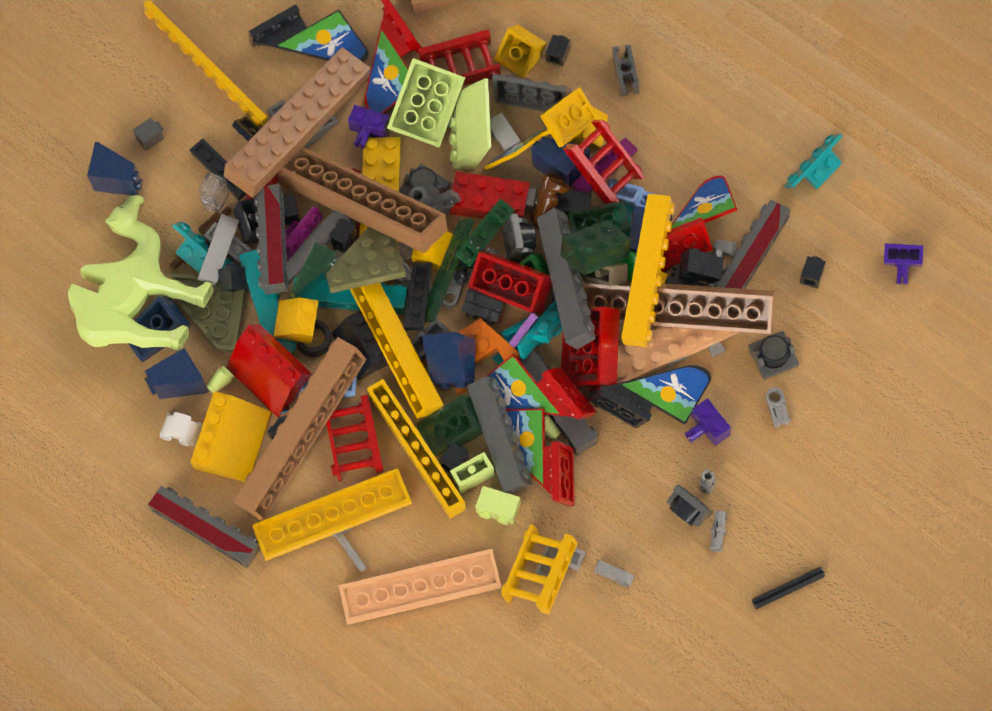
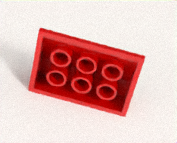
[561,307,620,387]
[226,324,312,418]

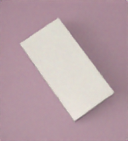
[490,113,521,152]

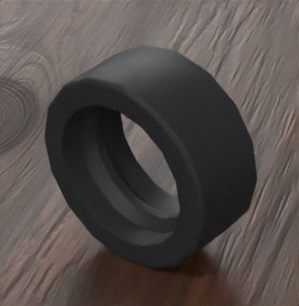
[296,319,332,357]

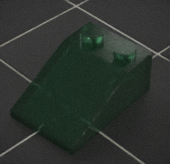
[568,200,631,255]
[290,242,337,299]
[416,395,483,457]

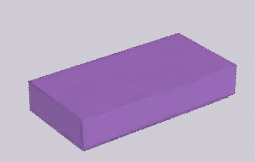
[509,313,539,348]

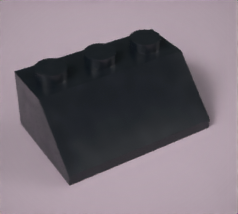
[332,310,389,381]

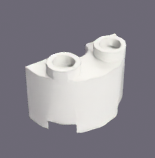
[160,412,203,446]

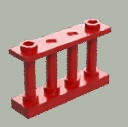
[418,29,501,86]
[563,120,645,207]
[326,394,384,482]

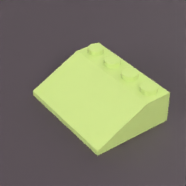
[387,58,465,148]
[448,78,491,170]

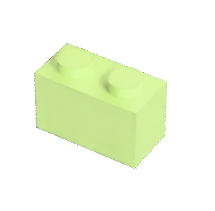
[450,452,495,494]
[475,486,521,525]

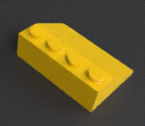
[190,391,272,482]

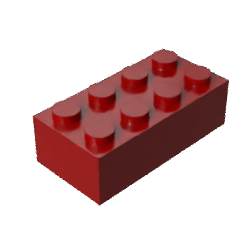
[449,171,530,223]
[468,252,552,313]

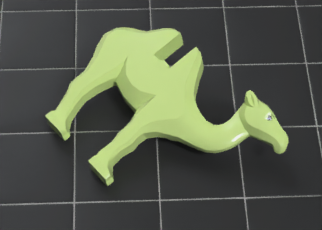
[68,195,214,351]

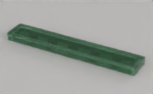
[425,218,475,323]

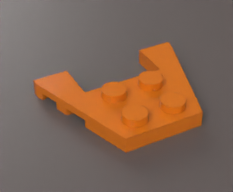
[455,318,520,396]

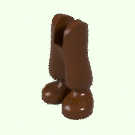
[530,172,570,229]

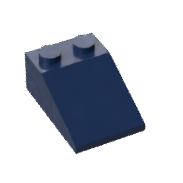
[128,295,191,362]

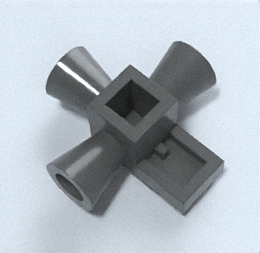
[409,184,461,217]

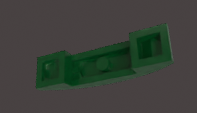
[455,198,515,267]

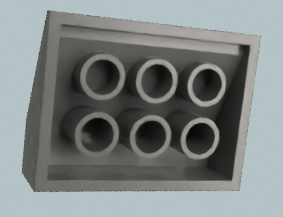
[492,74,572,112]

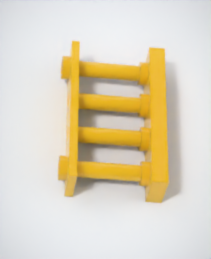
[501,524,578,615]

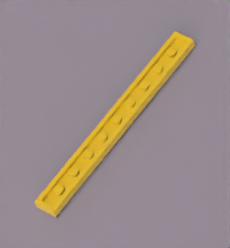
[143,0,268,127]

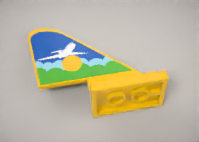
[483,87,599,170]

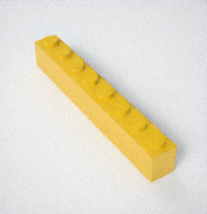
[621,194,675,348]
[350,282,444,419]
[367,379,466,519]

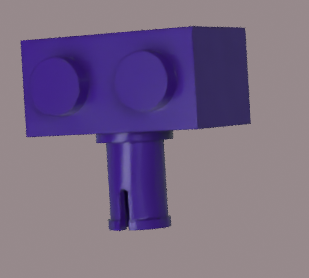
[348,104,390,149]
[884,244,923,285]
[684,398,731,446]

